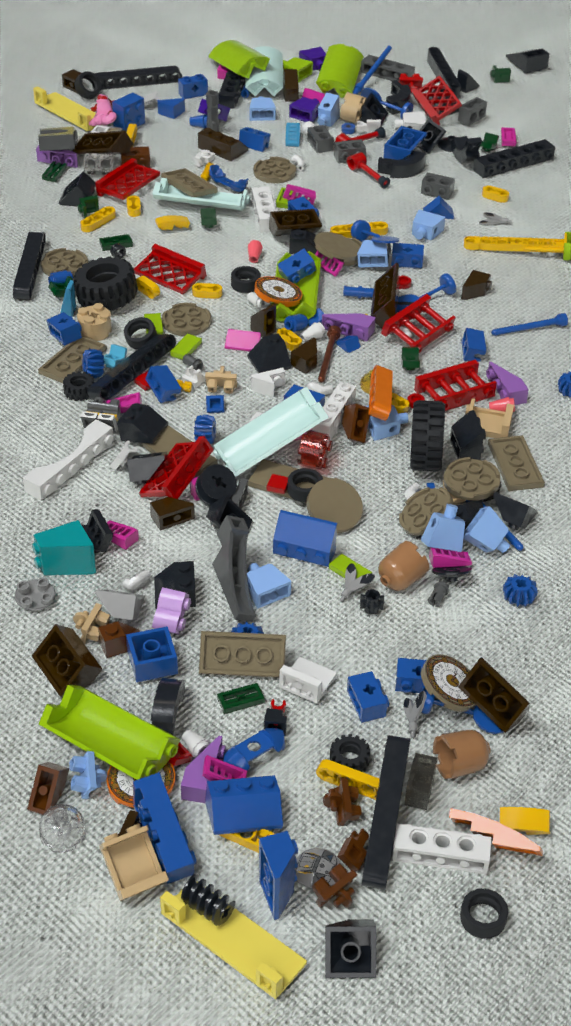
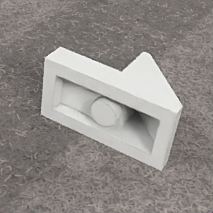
[251,368,285,397]

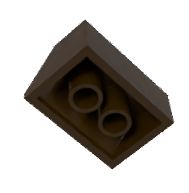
[198,128,248,161]
[269,209,322,236]
[32,624,103,698]
[458,657,530,733]

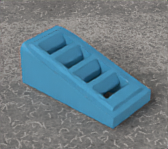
[285,123,300,147]
[60,280,77,317]

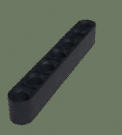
[427,47,461,99]
[91,66,182,90]
[13,232,46,300]
[88,334,176,401]
[361,735,410,890]

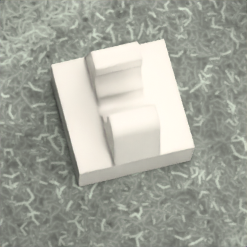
[182,365,206,389]

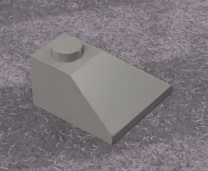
[95,589,145,624]

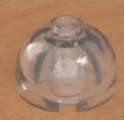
[39,804,87,853]

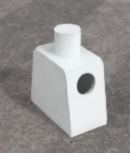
[394,111,426,130]

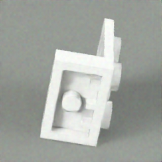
[279,657,336,703]

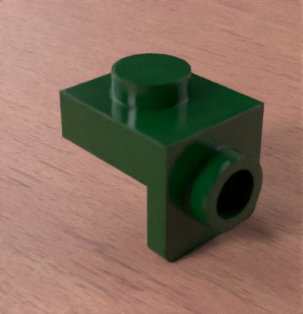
[490,65,511,83]
[480,132,499,152]
[78,195,99,218]
[200,208,217,228]
[48,276,73,298]
[401,347,420,370]

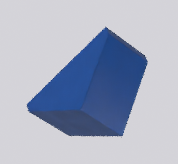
[157,98,185,119]
[423,196,454,219]

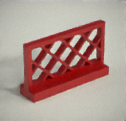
[411,75,462,125]
[95,158,160,200]
[134,244,207,295]
[138,436,214,499]

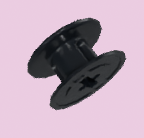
[195,464,237,505]

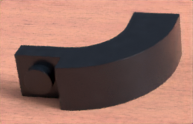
[385,80,411,115]
[451,136,482,162]
[377,151,426,178]
[150,678,186,735]

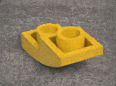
[155,215,190,230]
[500,807,550,835]

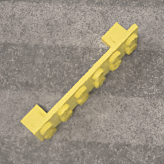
[33,86,102,131]
[160,882,307,1000]

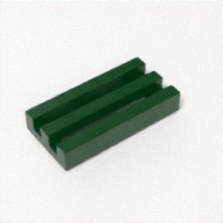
[42,161,67,182]
[99,234,133,251]
[217,683,265,714]

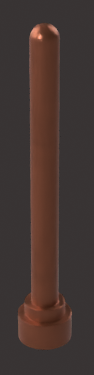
[318,325,341,383]

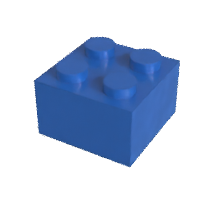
[112,92,145,132]
[126,626,178,683]

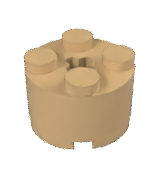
[340,92,366,124]
[77,303,112,341]

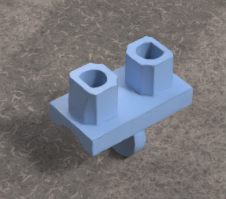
[69,751,107,799]

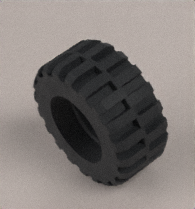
[73,256,138,311]
[410,400,445,472]

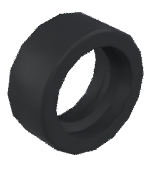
[74,71,102,99]
[231,266,261,293]
[123,317,157,349]
[288,468,323,502]
[460,889,508,939]

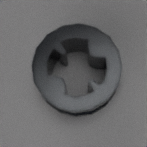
[110,243,126,259]

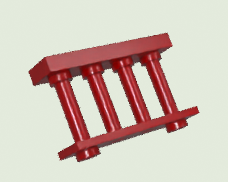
[381,294,456,353]
[414,359,497,411]

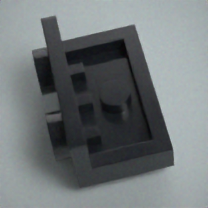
[82,509,113,553]

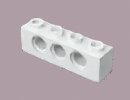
[252,187,278,232]
[312,382,356,443]
[392,824,491,875]

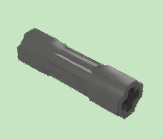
[206,90,219,132]

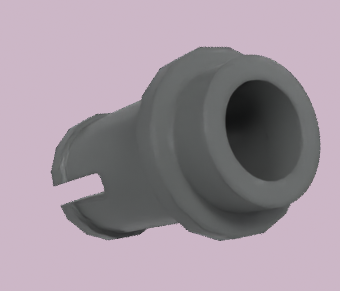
[182,354,203,370]
[428,581,449,607]

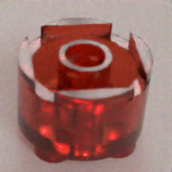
[297,430,333,470]

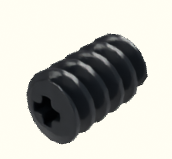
[181,873,236,926]

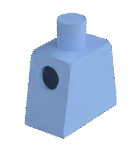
[317,93,340,127]
[250,96,276,121]
[412,210,445,240]
[357,240,388,267]
[366,405,408,441]
[421,504,465,552]
[463,506,510,553]
[247,563,291,609]

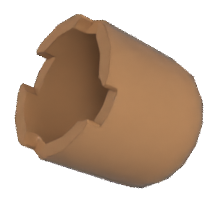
[378,541,429,591]
[433,730,491,779]

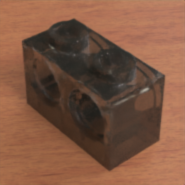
[84,153,113,175]
[404,753,438,810]

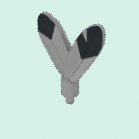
[479,212,512,225]
[340,563,375,602]
[403,691,426,738]

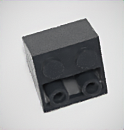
[450,410,486,460]

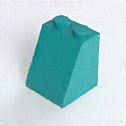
[32,520,96,576]

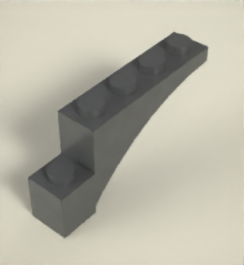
[212,515,256,622]

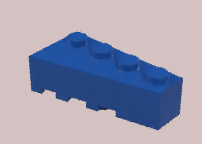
[133,772,197,884]

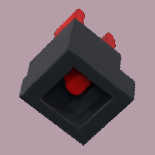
[264,699,287,736]

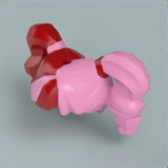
[89,94,117,126]

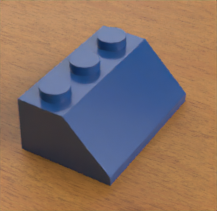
[383,126,427,160]
[273,510,337,567]
[205,775,283,835]
[259,831,298,920]

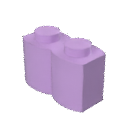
[152,587,191,635]

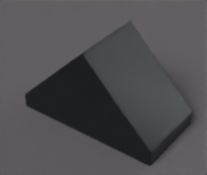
[457,69,480,93]

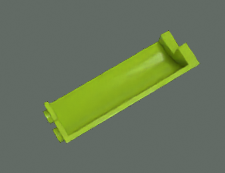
[208,40,270,79]
[316,44,364,98]
[271,251,321,322]
[39,685,181,780]

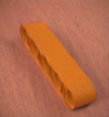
[368,365,393,421]

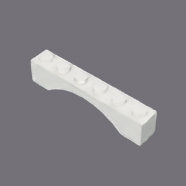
[23,419,114,501]

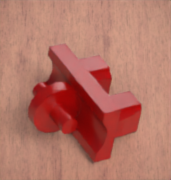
[399,73,423,94]

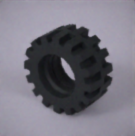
[63,371,95,401]
[330,734,370,772]

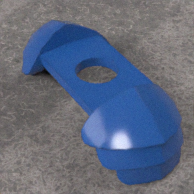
[209,165,249,192]
[223,728,285,771]

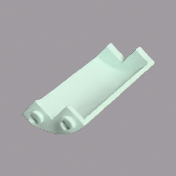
[245,46,283,96]
[152,178,250,211]
[213,387,329,477]

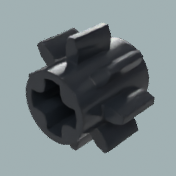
[360,589,384,614]

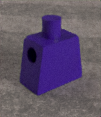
[299,47,326,71]
[289,97,320,122]
[198,99,230,122]

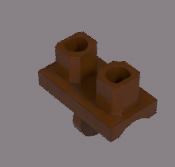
[323,777,362,826]
[312,863,357,908]

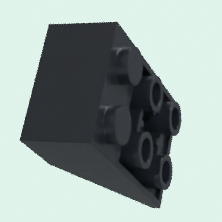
[506,48,550,73]

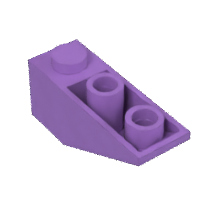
[36,145,78,168]
[322,313,376,341]
[486,362,529,405]
[181,735,226,803]

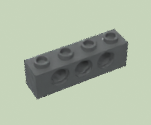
[361,55,415,82]

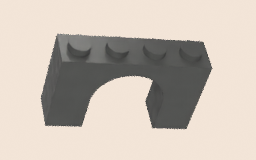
[38,127,78,151]

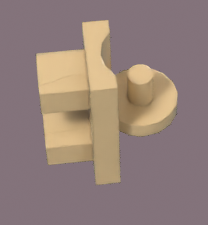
[205,366,238,394]
[73,603,110,644]

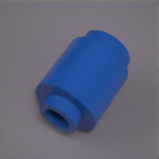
[48,270,73,284]
[284,314,308,332]

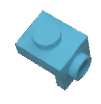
[103,344,127,368]

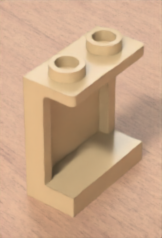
[465,399,514,438]
[99,824,169,901]

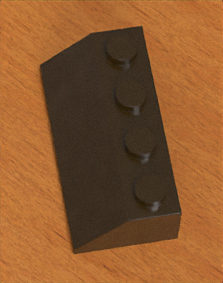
[71,130,134,156]
[370,262,400,328]

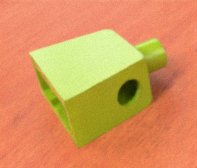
[283,57,313,82]

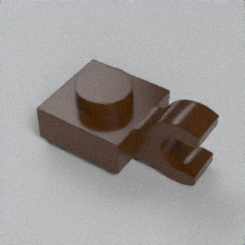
[337,828,369,871]

